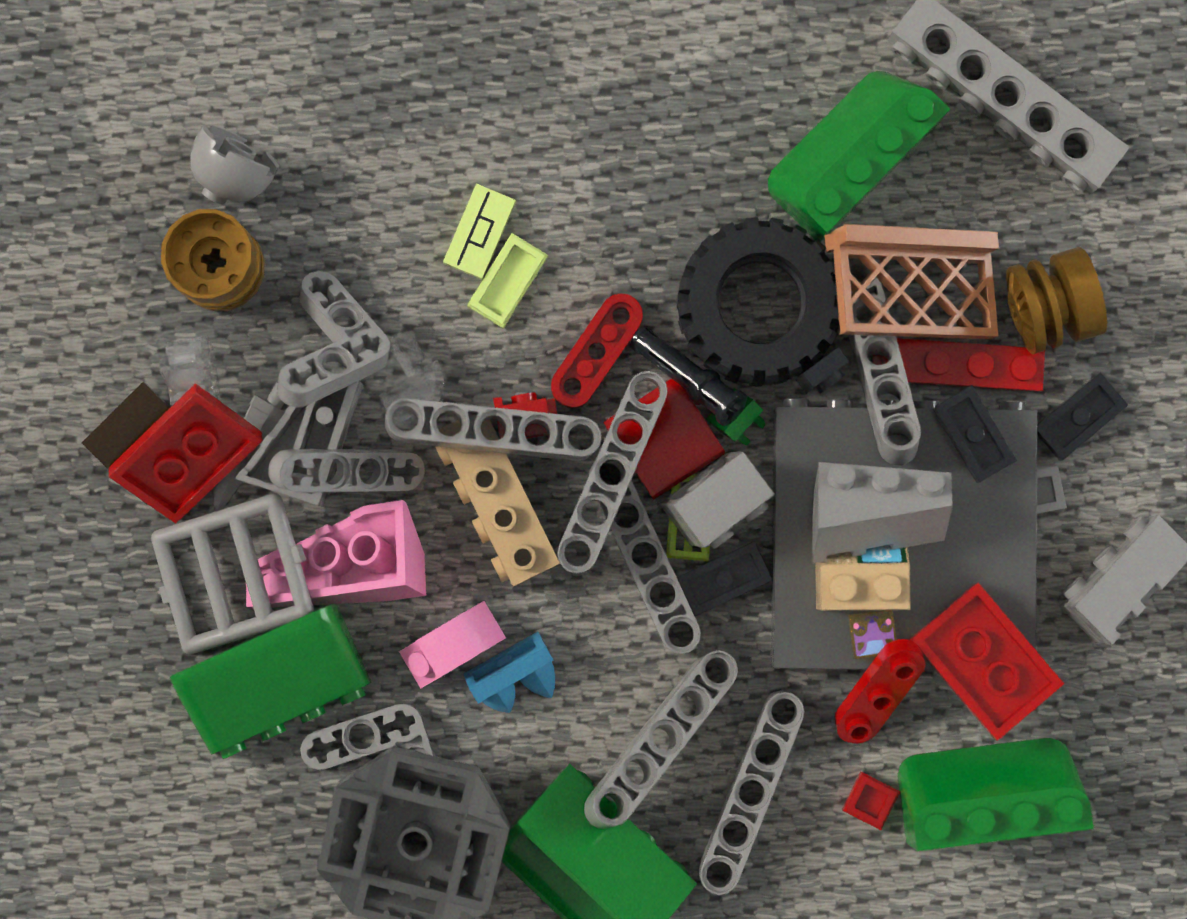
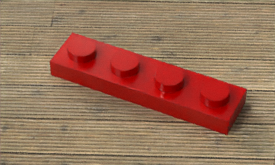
[871,338,1045,392]

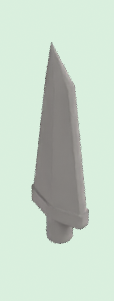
[213,382,285,512]

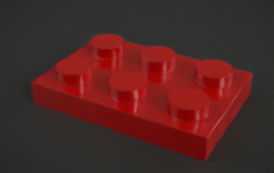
[108,383,263,524]
[910,582,1064,741]

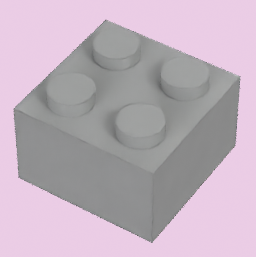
[660,452,774,549]

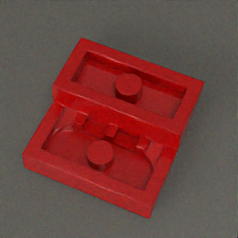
[603,379,725,500]

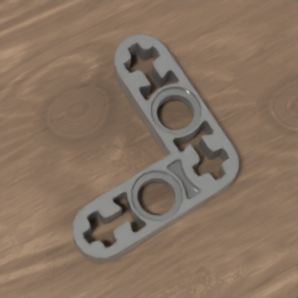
[277,271,390,407]
[300,703,435,770]

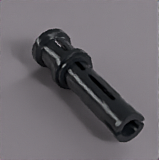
[630,326,747,426]

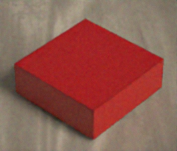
[842,772,900,830]

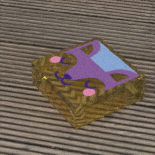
[847,609,897,659]

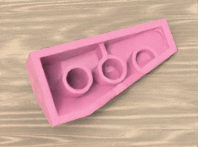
[246,500,426,609]

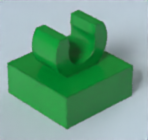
[706,388,765,446]

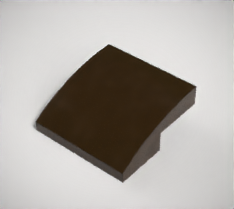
[81,382,170,505]

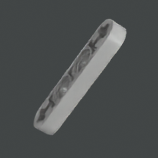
[269,449,425,492]

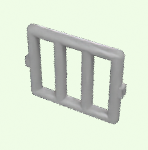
[151,493,314,654]

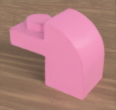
[399,601,506,689]

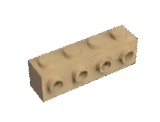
[435,419,560,587]

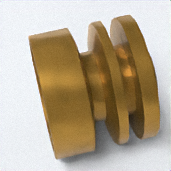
[161,209,265,311]
[1006,247,1108,355]

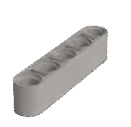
[848,258,921,465]
[557,371,667,574]
[385,398,602,461]
[589,461,701,654]
[584,650,738,829]
[698,690,804,895]

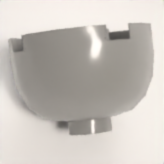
[190,124,279,205]

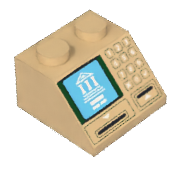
[816,545,910,610]

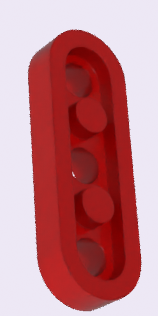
[551,293,643,408]
[834,639,925,744]

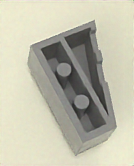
[235,370,363,507]
[812,462,953,563]
[1059,515,1187,645]

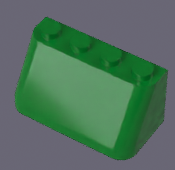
[768,71,950,242]
[169,604,372,759]
[898,738,1094,852]
[502,764,697,919]

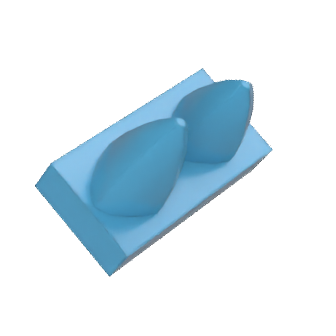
[463,631,555,713]

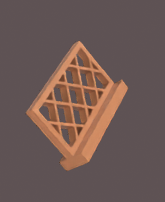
[825,224,999,339]

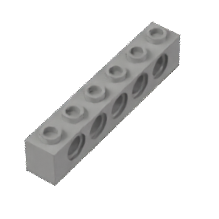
[888,0,1130,194]

